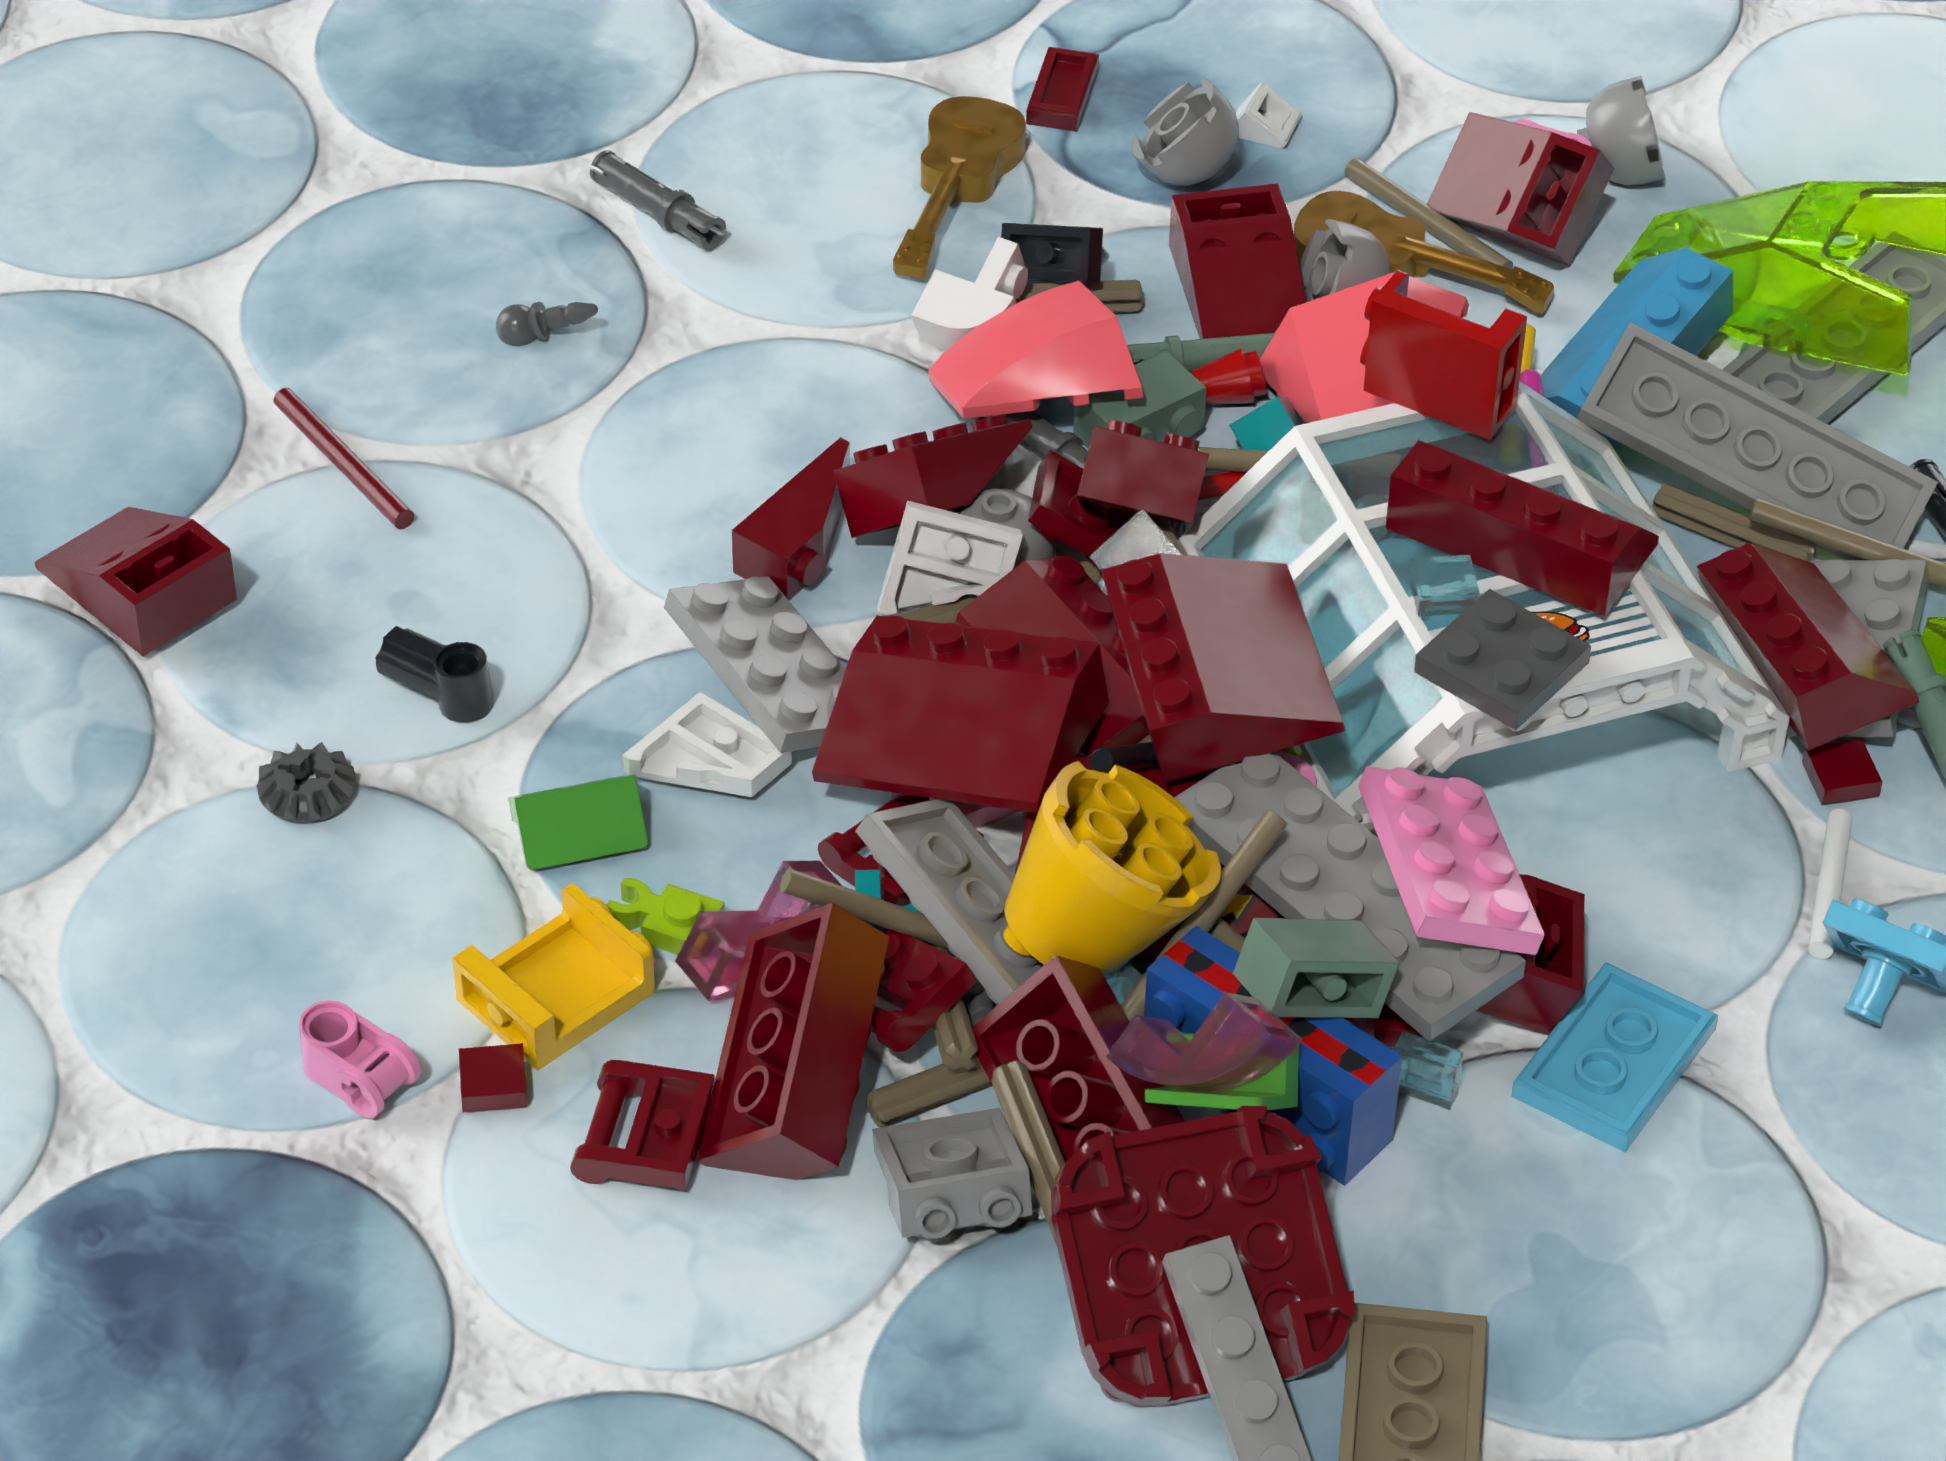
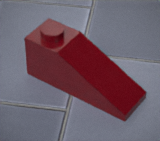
[732,437,850,600]

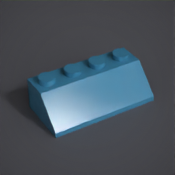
[1541,247,1733,452]

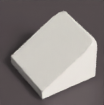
[1236,82,1302,149]

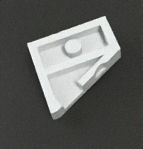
[877,501,1023,615]
[622,692,792,797]

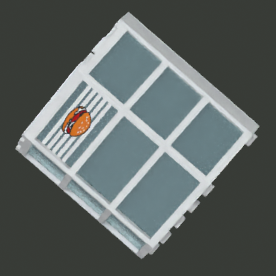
[1179,381,1790,837]

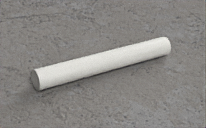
[1808,809,1853,959]

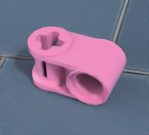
[299,1000,422,1119]

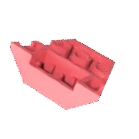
[1260,272,1469,424]
[928,281,1143,419]

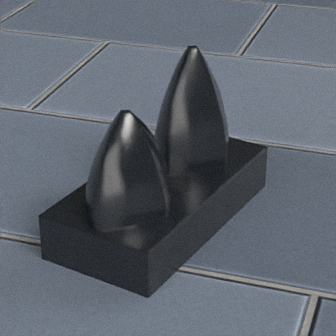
[1001,223,1110,283]

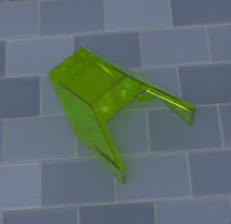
[1613,181,1946,376]

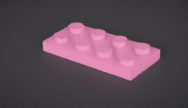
[1358,766,1545,955]

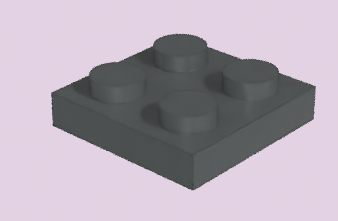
[1414,589,1591,730]

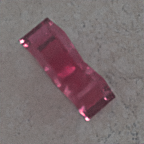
[675,860,842,1001]
[1106,992,1302,1090]

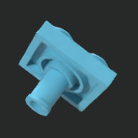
[1822,898,1946,1026]

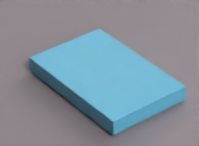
[1511,962,1718,1153]

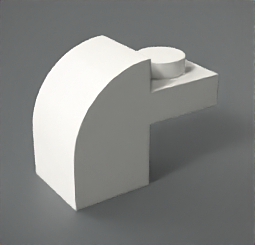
[911,237,1028,350]

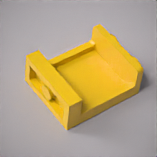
[452,883,655,1071]

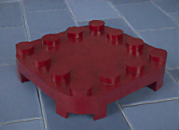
[1051,1106,1355,1406]

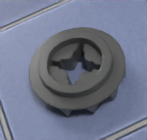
[257,742,355,822]

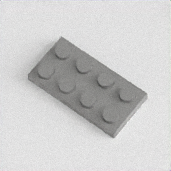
[1786,559,1930,737]
[664,576,846,753]
[855,799,1043,1005]

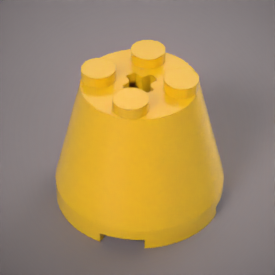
[1003,761,1221,978]

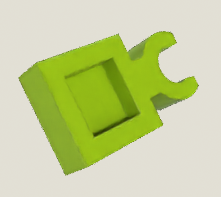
[606,878,725,961]

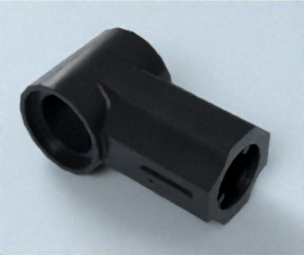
[375,626,493,722]

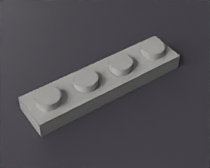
[1162,1235,1312,1461]

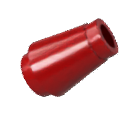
[1190,348,1267,405]

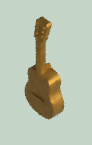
[893,96,1026,279]
[1294,191,1554,314]

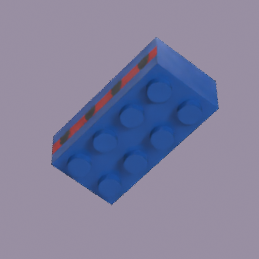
[1143,926,1402,1186]

